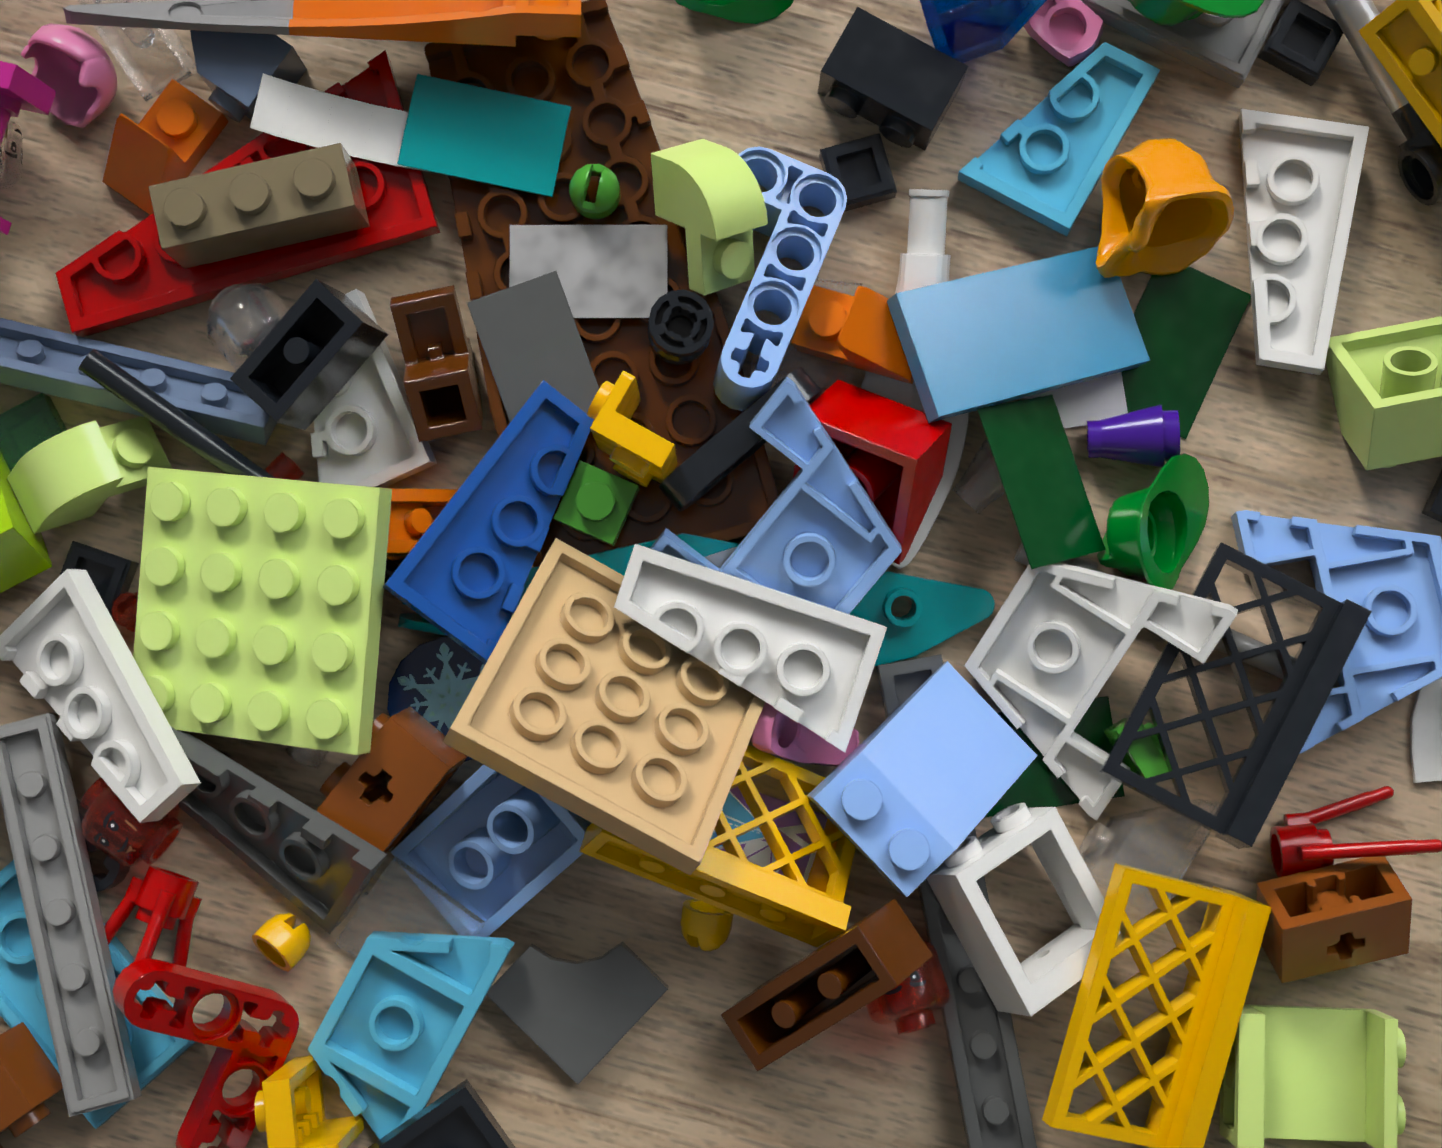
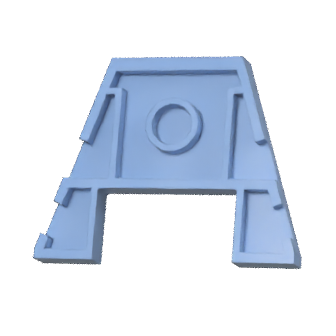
[650,377,902,614]
[1231,510,1442,754]

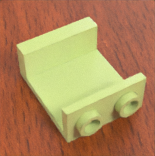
[1219,1004,1406,1148]

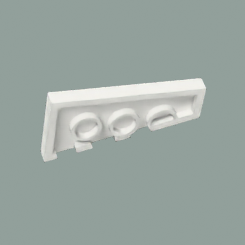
[1239,109,1369,375]
[0,569,201,823]

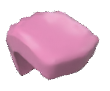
[1023,0,1103,67]
[750,702,859,766]

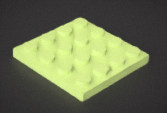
[133,467,392,755]

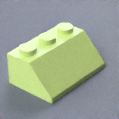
[1326,316,1442,470]

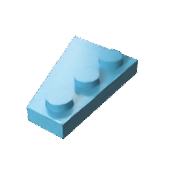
[958,42,1160,237]

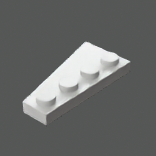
[614,544,887,753]

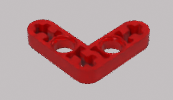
[112,959,299,1148]

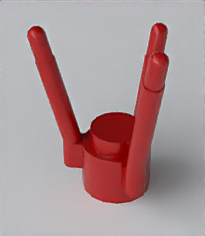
[1270,786,1442,878]
[104,865,202,998]

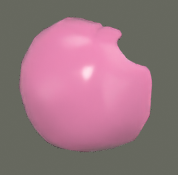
[21,23,117,128]

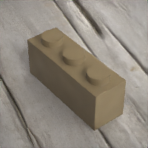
[148,143,370,269]

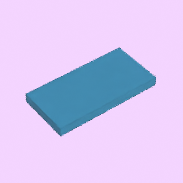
[887,246,1150,423]

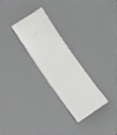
[250,73,430,172]

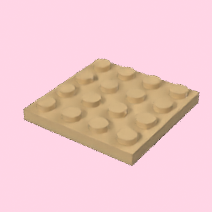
[443,538,765,875]

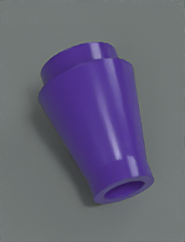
[1087,404,1180,467]

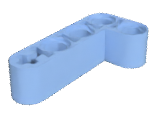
[713,147,847,411]

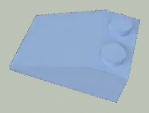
[807,661,1038,897]
[391,764,591,937]

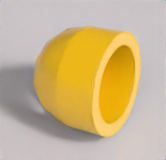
[680,899,734,951]
[252,913,311,971]

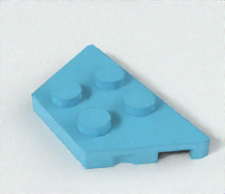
[307,931,515,1140]

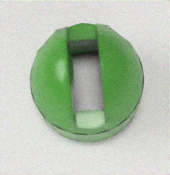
[569,164,621,219]

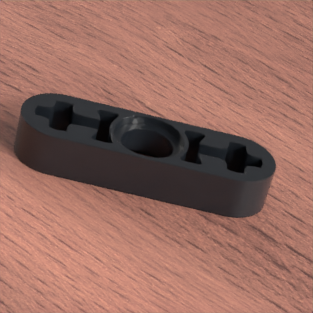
[659,367,823,512]

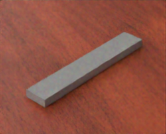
[0,713,142,1117]

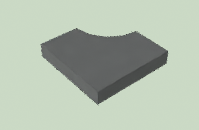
[487,941,669,1084]

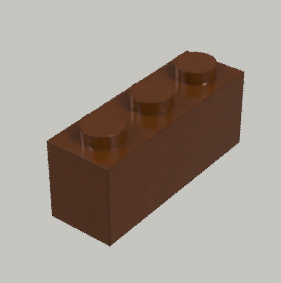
[721,898,933,1072]

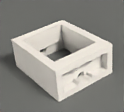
[926,803,1120,1016]

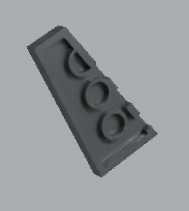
[171,727,387,934]

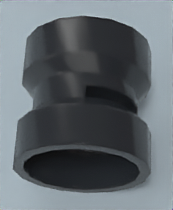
[648,289,714,365]

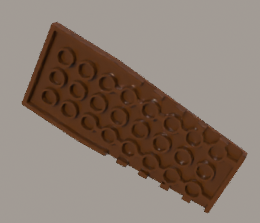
[424,0,779,567]

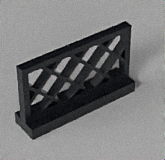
[1100,542,1372,849]

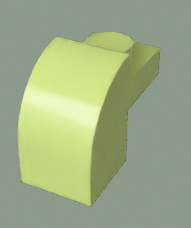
[651,139,768,295]
[7,416,172,534]

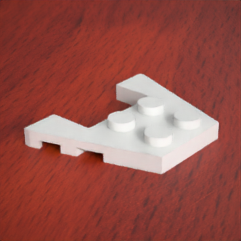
[964,562,1238,821]

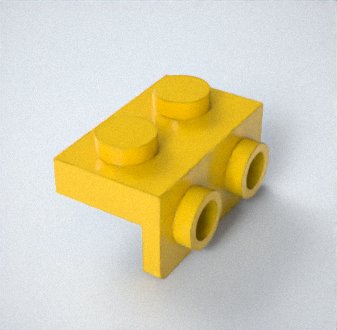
[587,371,678,487]
[255,1055,364,1148]

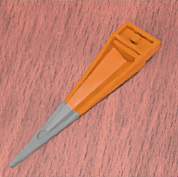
[63,0,581,47]

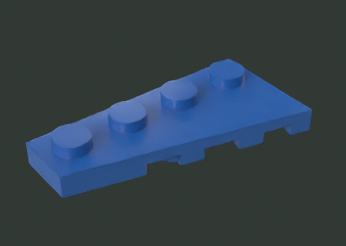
[383,380,594,664]

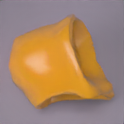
[1095,138,1234,278]

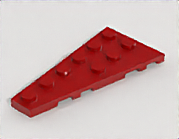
[56,50,441,337]

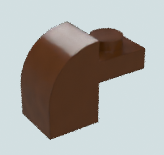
[390,285,483,442]

